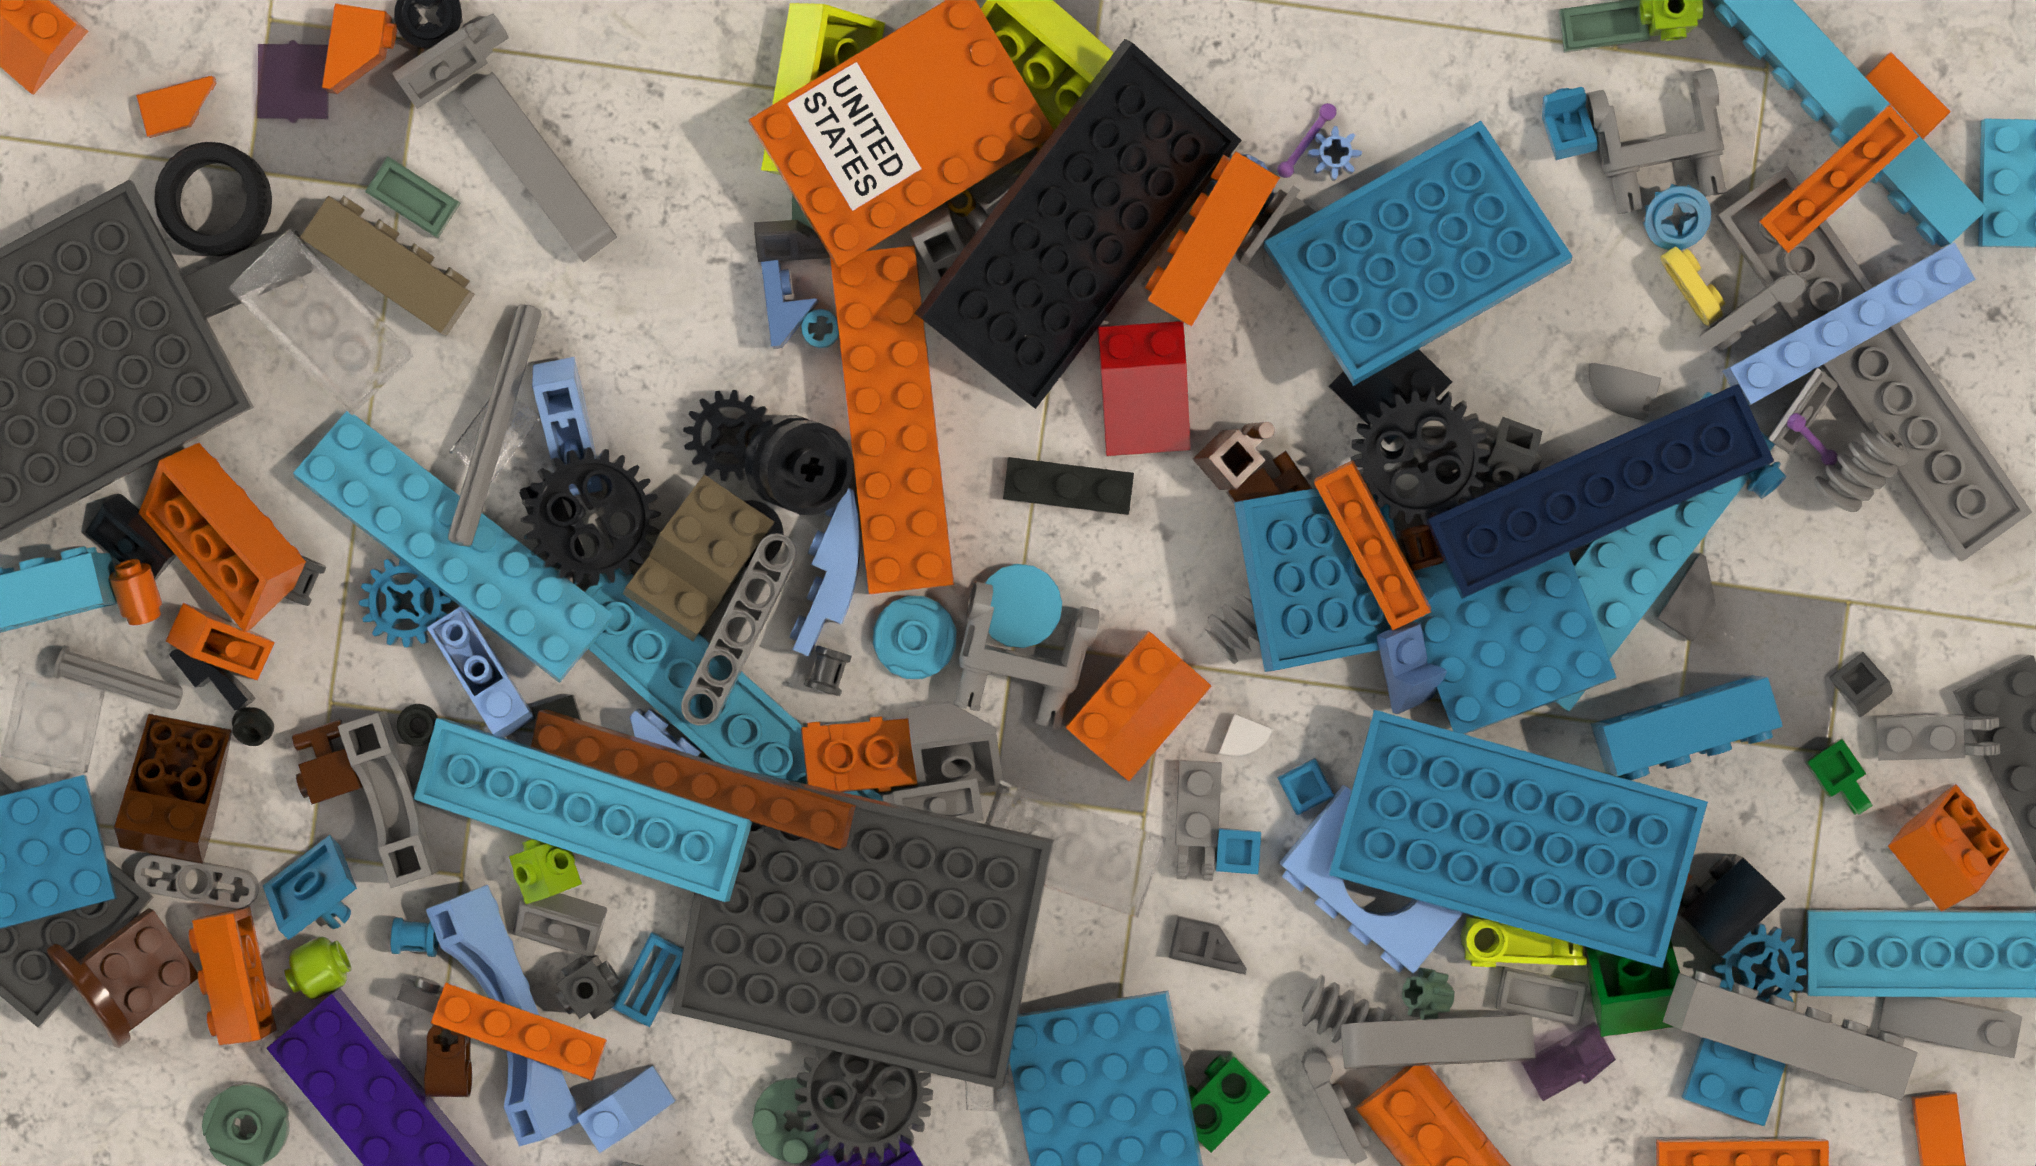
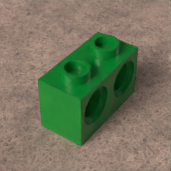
[1188,1052,1270,1153]

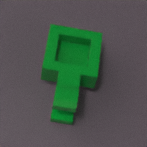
[1805,739,1873,815]

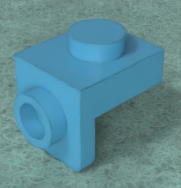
[1542,87,1597,160]

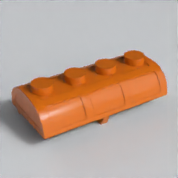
[1354,1065,1511,1166]

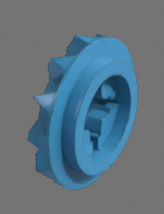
[1642,184,1711,250]

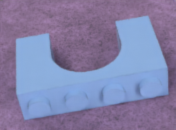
[1279,785,1463,974]

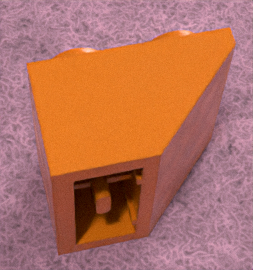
[1888,784,2010,911]

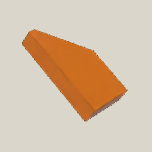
[136,76,217,138]

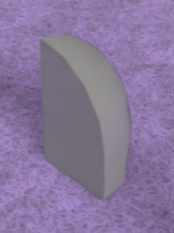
[1589,363,1661,421]

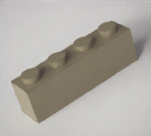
[300,195,475,336]

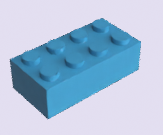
[1591,675,1783,780]

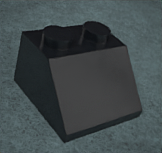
[1328,349,1453,445]
[1677,854,1786,957]

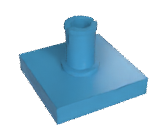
[263,835,357,940]

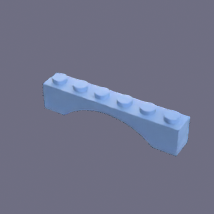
[1722,242,1976,405]
[426,885,579,1147]

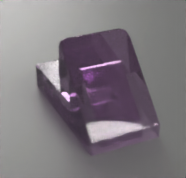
[1520,1022,1616,1101]

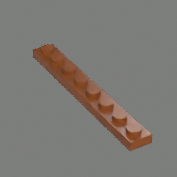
[531,709,856,849]

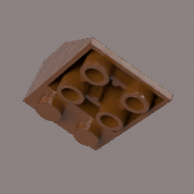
[114,714,232,864]

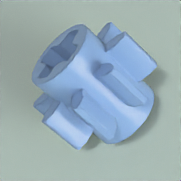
[1307,126,1362,181]

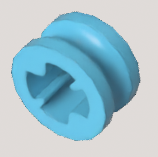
[801,309,839,348]

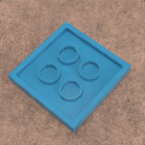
[0,775,117,929]

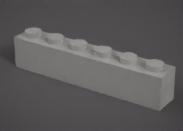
[1663,971,1918,1101]

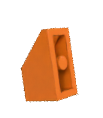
[322,3,397,94]
[166,603,275,680]

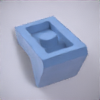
[761,260,819,349]
[1376,621,1447,714]

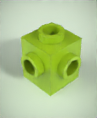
[1639,0,1703,41]
[509,839,582,904]

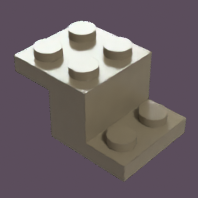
[623,474,774,641]

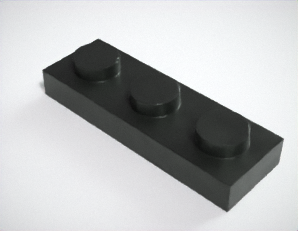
[1003,457,1134,515]

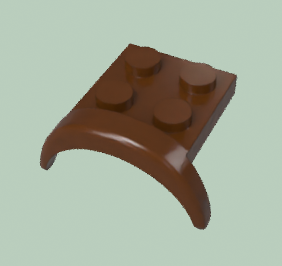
[47,908,198,1048]

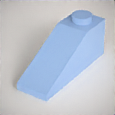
[532,357,603,496]

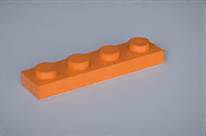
[1758,105,1919,253]
[1314,460,1431,630]
[430,983,607,1081]
[1656,1139,1829,1166]

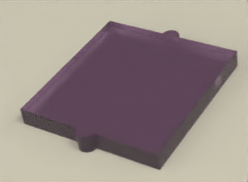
[257,40,329,123]

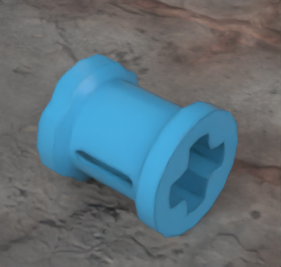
[391,917,439,957]

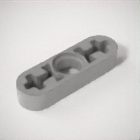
[134,854,259,909]

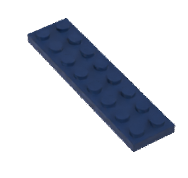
[1426,384,1774,599]

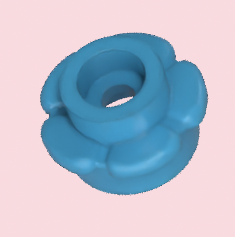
[1747,462,1787,499]

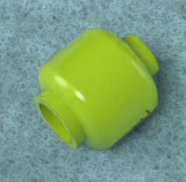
[284,937,352,999]

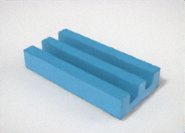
[612,932,684,1027]

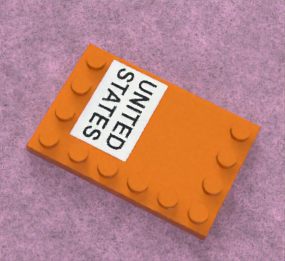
[748,0,1054,268]

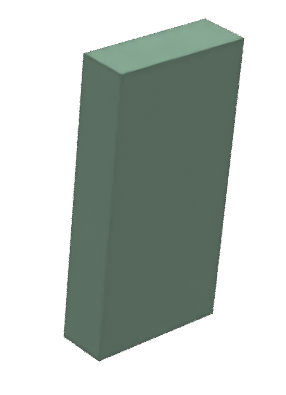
[1559,0,1650,53]
[365,156,461,238]

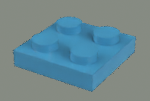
[1682,1037,1786,1127]

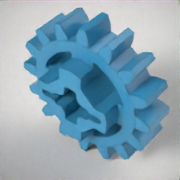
[359,559,454,648]
[1711,923,1807,1002]

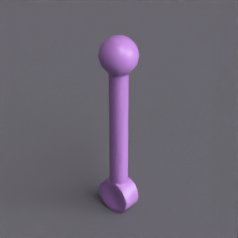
[1277,103,1337,178]
[1787,413,1838,466]

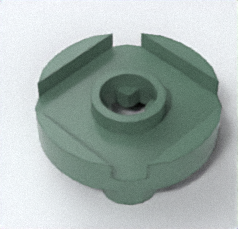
[752,1077,836,1164]
[202,1083,290,1166]

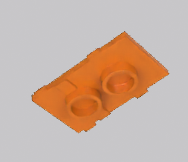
[801,716,918,793]

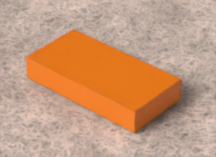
[1865,52,1951,139]
[1912,1092,1966,1166]

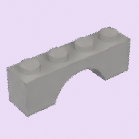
[338,711,439,888]

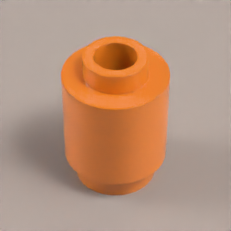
[109,559,162,625]

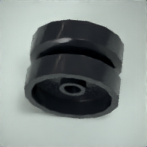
[745,415,853,515]

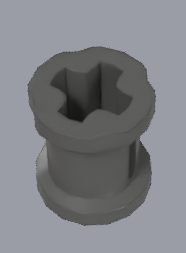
[285,555,326,606]
[804,645,852,696]

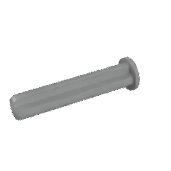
[53,645,183,710]

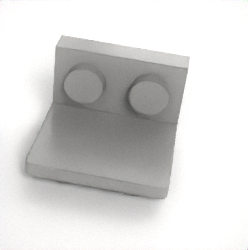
[1238,185,1317,291]

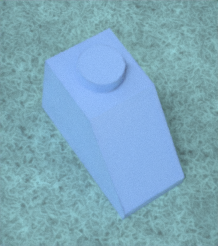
[577,1065,676,1153]

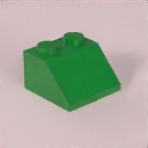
[1584,939,1680,1037]

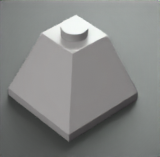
[907,702,1004,794]

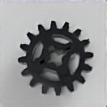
[683,390,768,482]

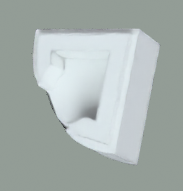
[1218,714,1274,756]

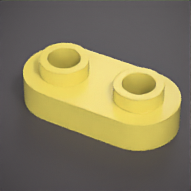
[1660,246,1725,326]

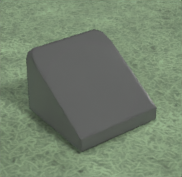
[1829,652,1893,717]

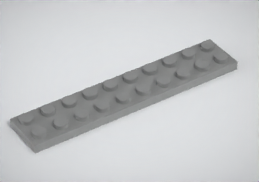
[1715,166,2032,561]

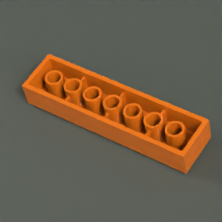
[830,245,955,594]

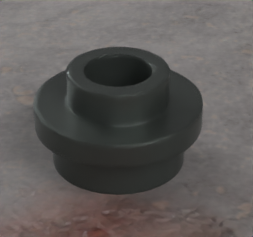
[397,704,439,746]
[232,707,274,746]

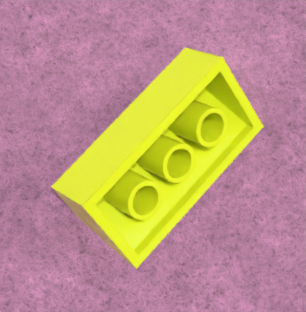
[981,0,1114,129]
[761,3,885,175]

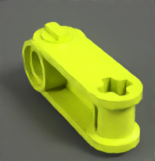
[1460,915,1587,967]

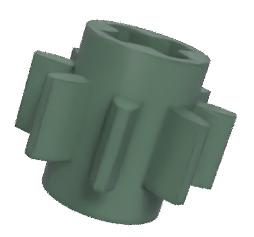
[1402,967,1455,1020]

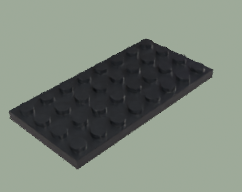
[914,39,1242,409]

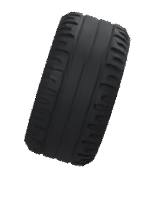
[154,142,272,256]

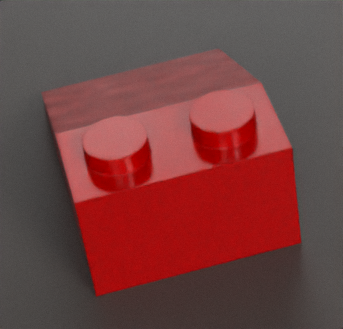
[1097,321,1191,456]

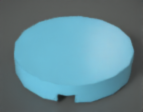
[985,564,1062,648]
[873,596,957,679]

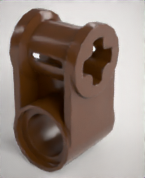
[1396,524,1444,571]
[424,1025,472,1097]

